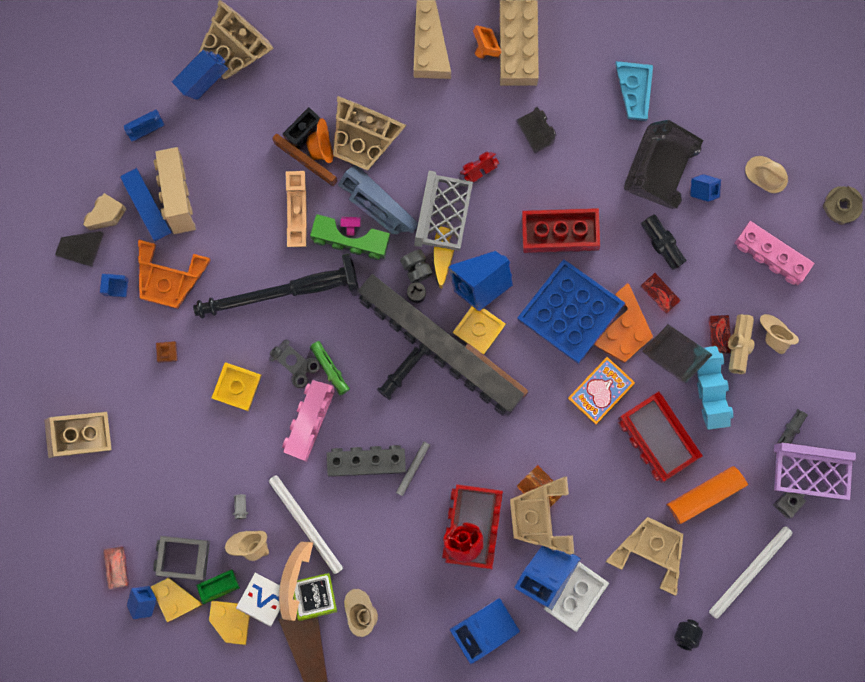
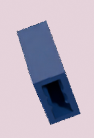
[172,50,228,100]

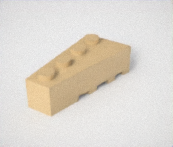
[154,147,196,234]

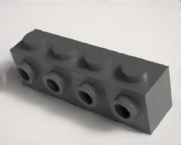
[327,445,406,477]

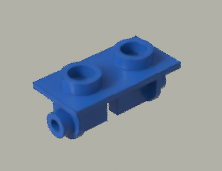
[123,109,165,142]

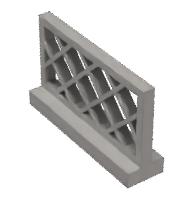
[414,171,473,251]

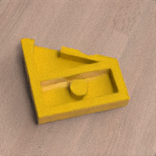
[151,578,202,622]

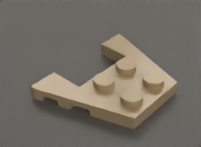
[510,476,574,554]
[606,517,683,596]

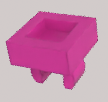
[341,217,361,236]

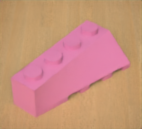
[282,380,335,462]

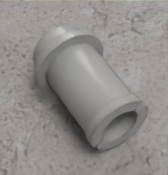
[233,494,248,519]

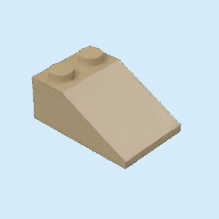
[44,412,111,458]

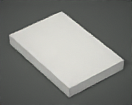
[544,562,609,632]

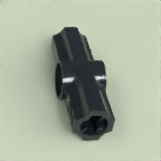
[641,214,687,271]

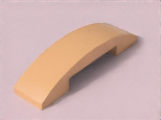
[286,171,307,247]
[279,542,313,621]

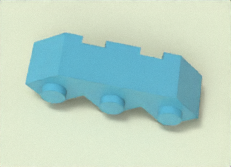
[694,346,733,430]

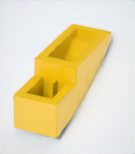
[434,226,454,289]

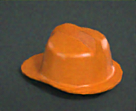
[307,118,333,163]

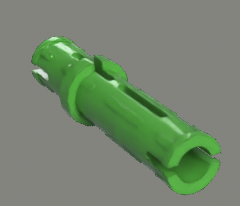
[309,341,350,395]

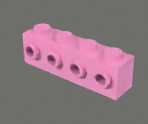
[734,221,815,285]

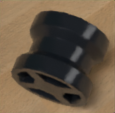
[407,282,426,303]

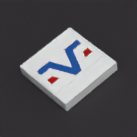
[236,573,280,627]

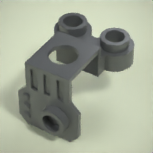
[269,339,320,388]

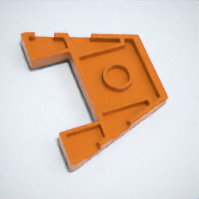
[138,240,211,309]
[594,283,653,363]

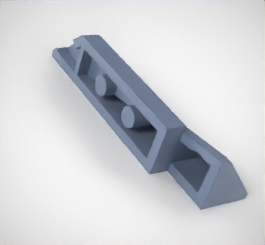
[338,165,418,234]

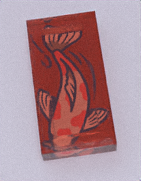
[640,273,681,314]
[709,315,731,354]
[103,547,129,589]

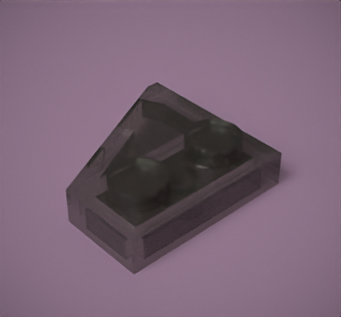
[55,231,104,267]

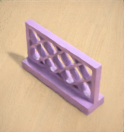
[774,443,856,500]

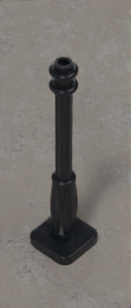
[193,254,359,318]

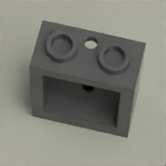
[153,536,210,580]

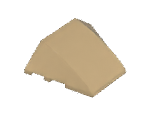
[198,0,274,80]
[333,96,407,170]

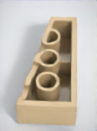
[414,0,451,79]

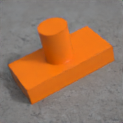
[473,25,502,59]

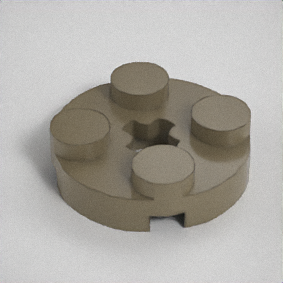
[823,186,863,225]

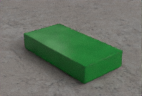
[196,569,240,604]

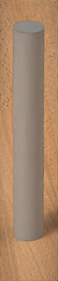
[396,441,430,496]

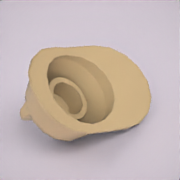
[745,156,788,193]
[760,314,799,354]
[225,531,269,561]
[344,589,378,637]

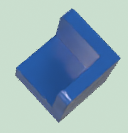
[690,174,721,202]
[100,274,129,297]
[127,586,157,619]

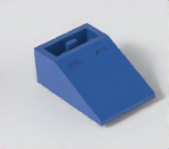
[514,546,581,610]
[449,598,520,665]

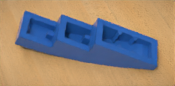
[120,168,172,241]

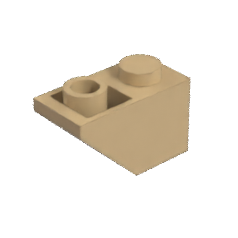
[83,193,127,231]

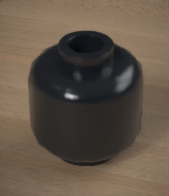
[674,619,703,651]

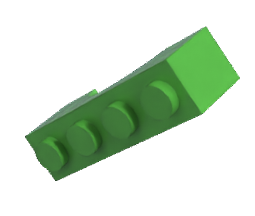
[310,214,390,260]

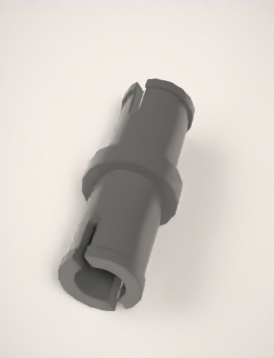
[778,409,808,444]

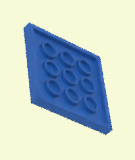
[517,259,625,364]

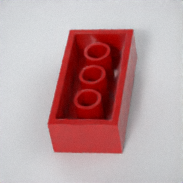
[522,208,600,253]

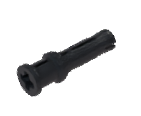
[377,347,424,400]

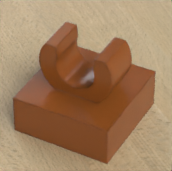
[156,341,178,363]

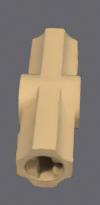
[728,314,754,374]

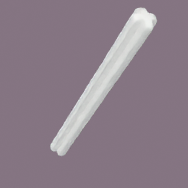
[269,475,343,574]
[709,527,793,619]

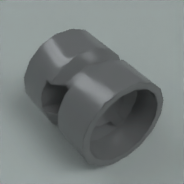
[400,249,433,283]

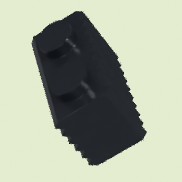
[283,107,321,149]

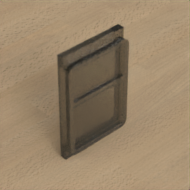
[642,324,712,383]

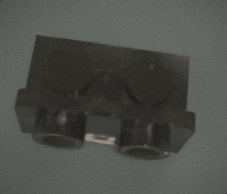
[517,106,556,153]

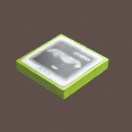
[294,573,337,621]

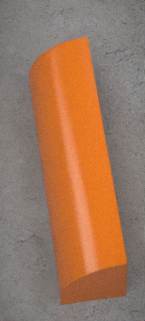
[666,466,748,524]

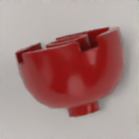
[443,522,483,563]

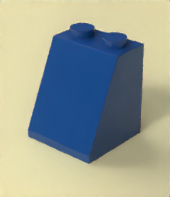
[449,251,513,311]

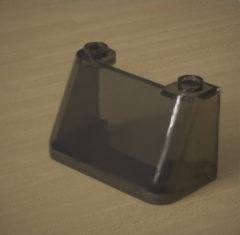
[624,120,703,209]

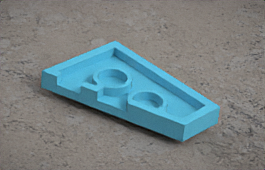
[615,61,653,121]

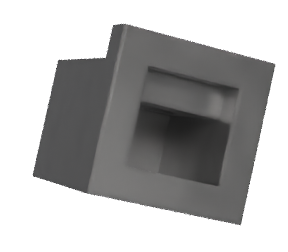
[773,488,806,519]

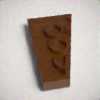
[278,616,328,682]

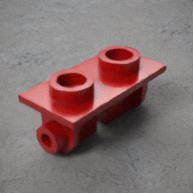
[460,151,500,183]

